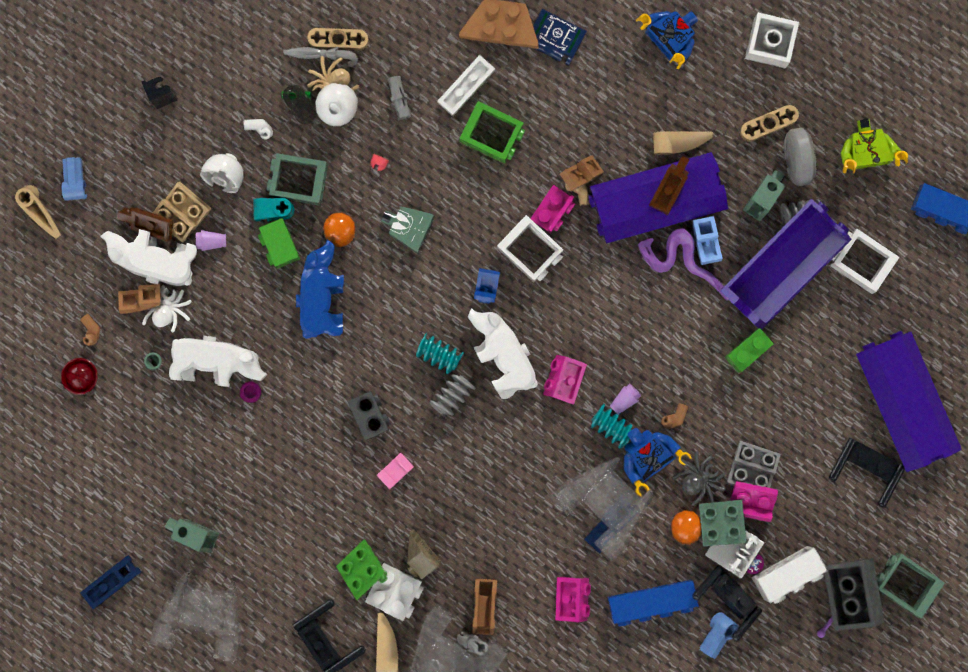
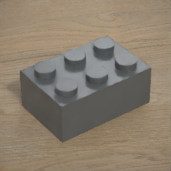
[824,558,885,631]

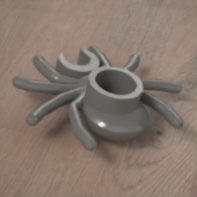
[672,451,726,506]

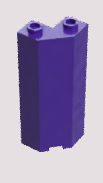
[588,152,728,244]
[720,199,852,330]
[856,331,962,472]

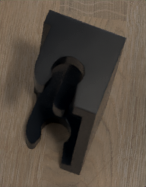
[141,77,178,109]

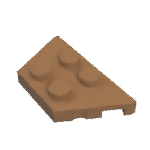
[459,0,539,49]

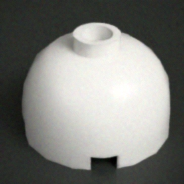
[316,83,358,126]
[200,153,244,193]

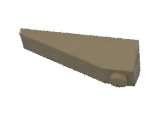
[408,529,441,579]

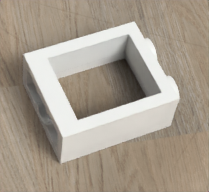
[497,215,563,282]
[830,229,899,294]

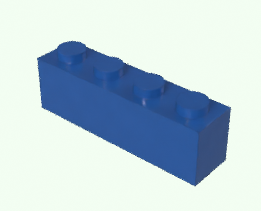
[911,183,968,234]
[607,580,698,626]

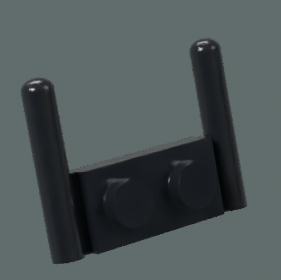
[829,437,905,508]
[692,566,762,642]
[292,599,366,672]

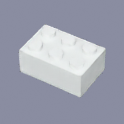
[751,546,827,604]

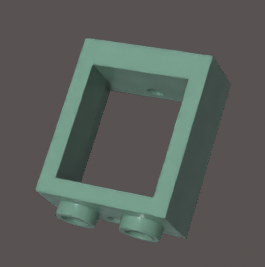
[267,153,328,206]
[877,553,945,619]

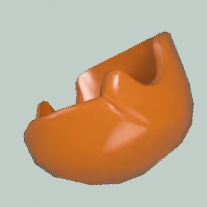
[323,212,355,247]
[671,510,702,545]

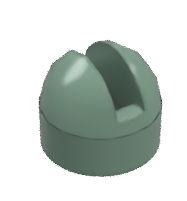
[144,352,162,370]

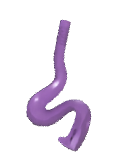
[638,228,728,301]

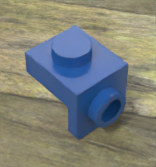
[474,268,500,304]

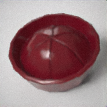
[61,358,98,395]

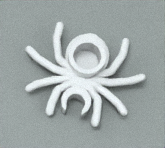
[142,285,192,333]

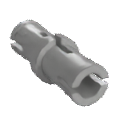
[387,76,411,120]
[457,632,488,655]

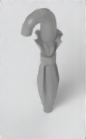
[284,47,358,67]

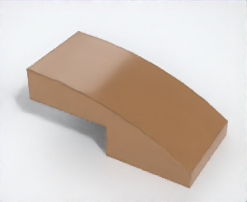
[560,155,604,191]
[118,284,161,314]

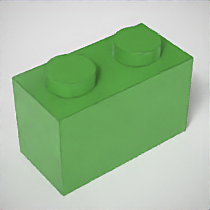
[258,218,300,269]
[725,328,773,373]

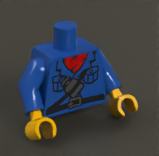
[636,11,698,69]
[624,428,692,497]

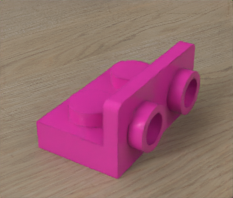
[530,185,575,234]
[543,355,587,404]
[730,481,778,522]
[555,577,591,622]

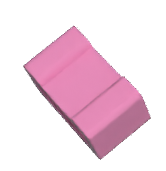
[377,453,414,489]

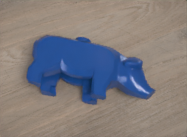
[296,239,344,339]

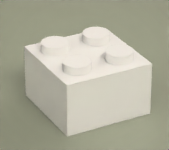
[745,13,799,68]

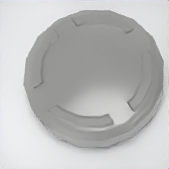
[784,128,816,186]

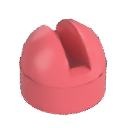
[371,154,389,171]

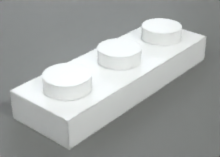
[437,55,495,116]

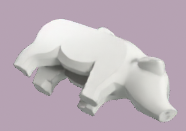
[100,229,197,286]
[468,308,538,399]
[169,336,267,387]

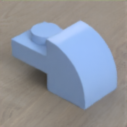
[692,216,723,265]

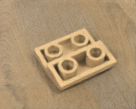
[153,182,212,243]

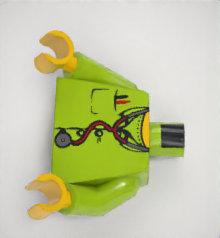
[840,119,908,174]

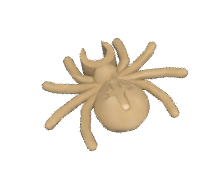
[307,56,359,91]

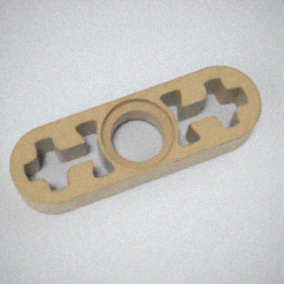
[307,28,369,50]
[740,105,799,141]

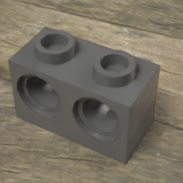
[348,391,391,441]

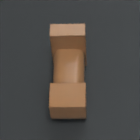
[472,579,497,635]

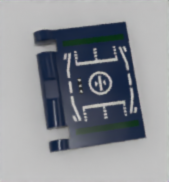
[533,9,587,66]

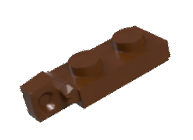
[649,156,690,216]
[117,207,173,242]

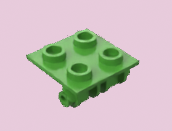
[336,539,388,600]

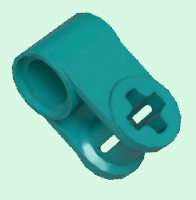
[253,198,295,222]

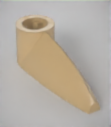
[653,131,713,155]
[15,185,61,239]
[376,613,398,672]

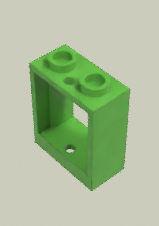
[459,101,525,164]

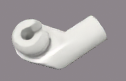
[244,119,273,139]

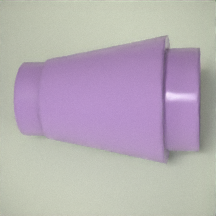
[196,230,226,251]
[610,384,641,414]

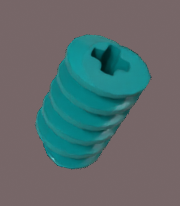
[416,333,464,374]
[591,404,633,449]

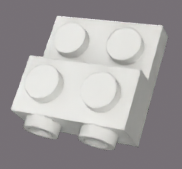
[365,563,424,621]

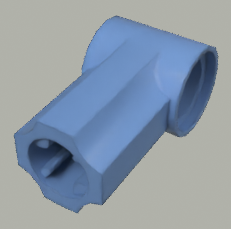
[62,157,87,201]
[700,612,739,659]

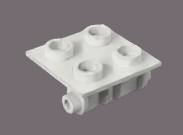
[705,531,764,579]

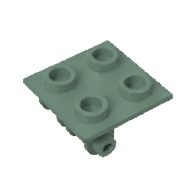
[699,500,746,547]

